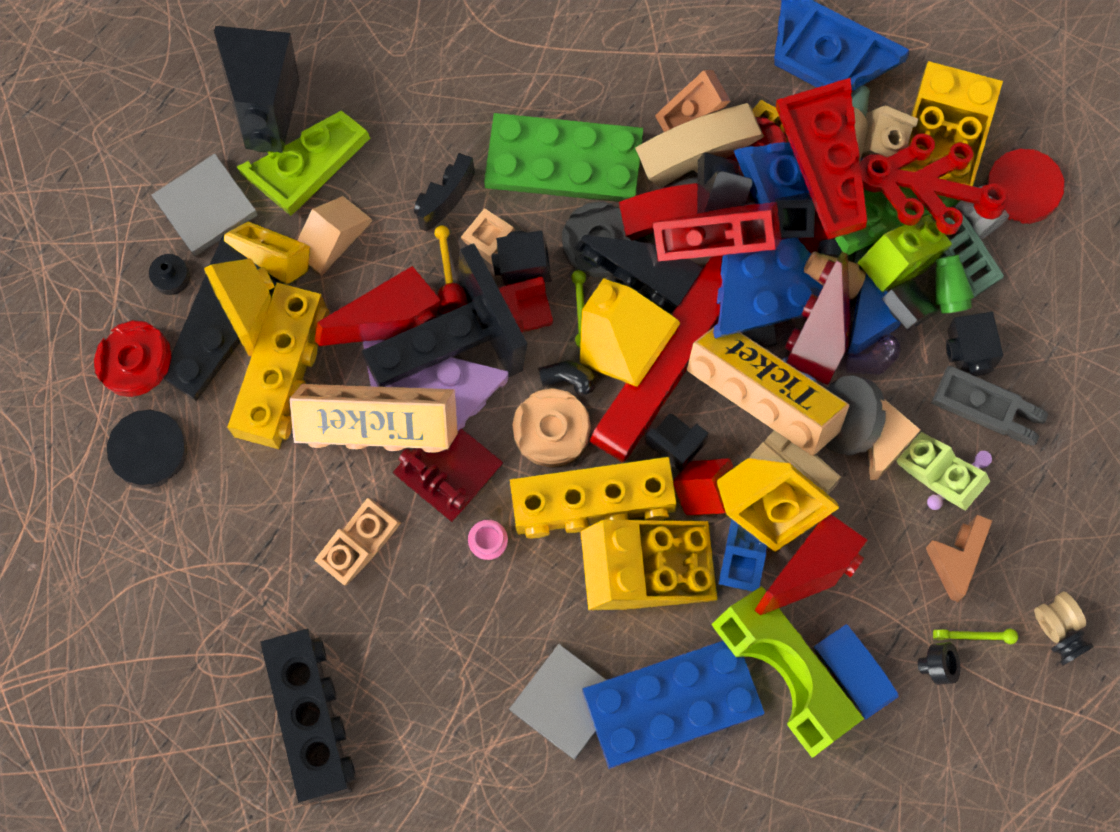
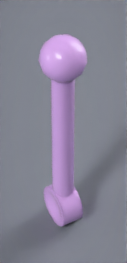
[927,451,992,510]

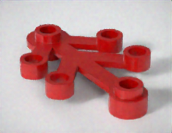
[859,133,1009,235]

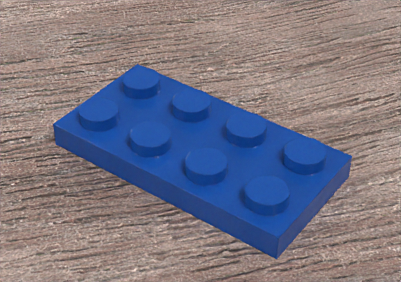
[582,641,765,769]

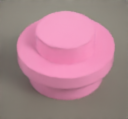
[468,520,508,560]

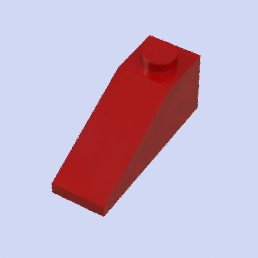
[653,202,782,262]
[314,266,441,346]
[754,514,867,615]

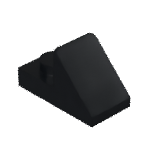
[697,153,752,214]

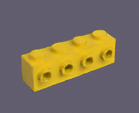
[227,283,329,449]
[510,457,676,539]

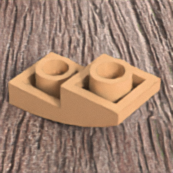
[314,498,401,586]

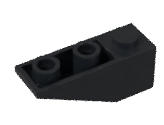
[574,235,703,314]

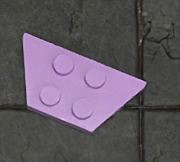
[363,340,509,431]

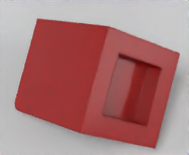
[498,277,553,333]
[673,458,734,515]

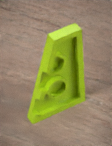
[237,110,371,216]

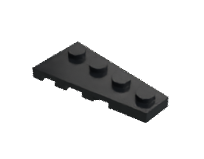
[163,235,284,401]

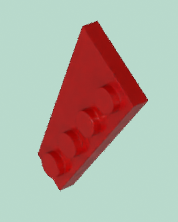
[776,78,867,240]

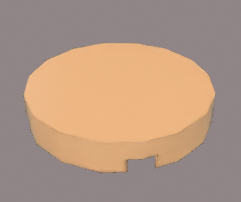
[512,388,591,467]

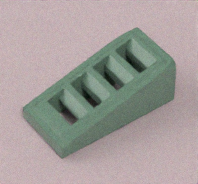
[941,210,1004,299]

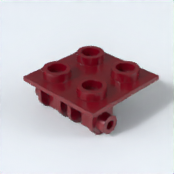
[392,428,504,522]

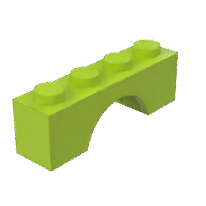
[711,586,864,758]

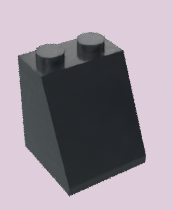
[214,26,300,153]

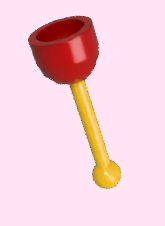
[434,225,468,314]

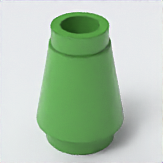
[935,254,974,314]

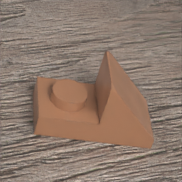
[655,70,731,132]
[926,515,992,602]

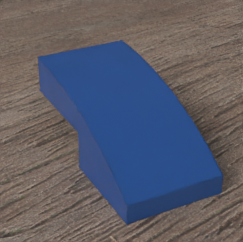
[718,518,767,592]
[814,624,899,720]

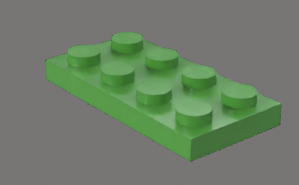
[484,113,643,202]

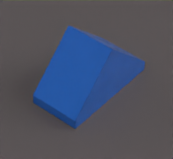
[847,273,901,356]

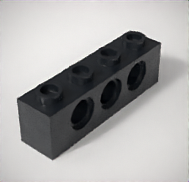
[260,628,356,805]

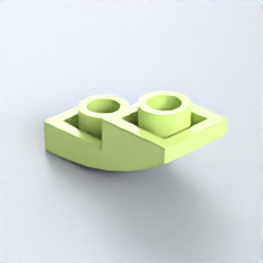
[896,432,990,511]

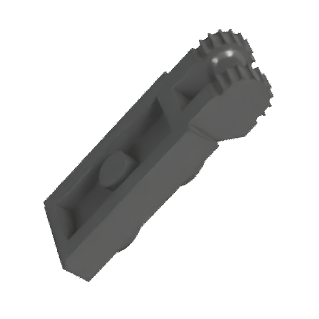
[931,365,1048,446]

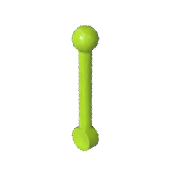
[571,270,586,348]
[933,628,1019,645]

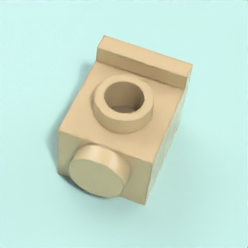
[862,105,918,159]

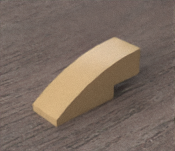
[635,103,764,188]

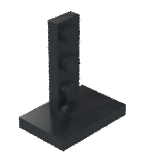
[362,243,528,387]

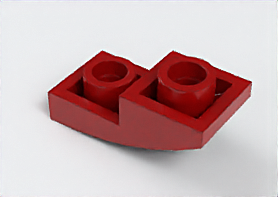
[619,183,698,241]

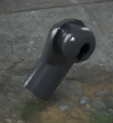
[538,360,595,395]

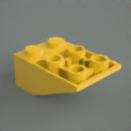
[901,61,1003,186]
[581,520,717,610]

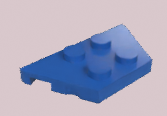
[774,0,909,91]
[713,238,850,339]

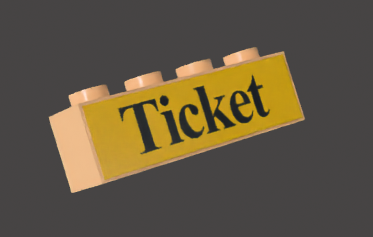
[687,327,849,456]
[290,384,458,452]

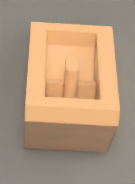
[297,196,372,276]
[868,399,920,480]

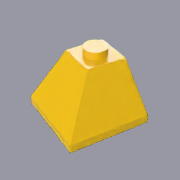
[204,258,275,356]
[580,278,680,387]
[717,458,839,552]

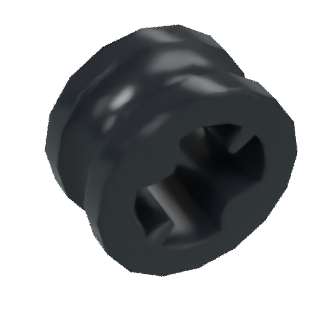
[1051,629,1094,666]

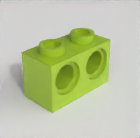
[858,215,952,292]

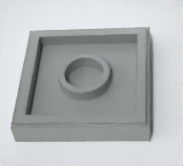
[152,154,258,257]
[509,644,606,760]

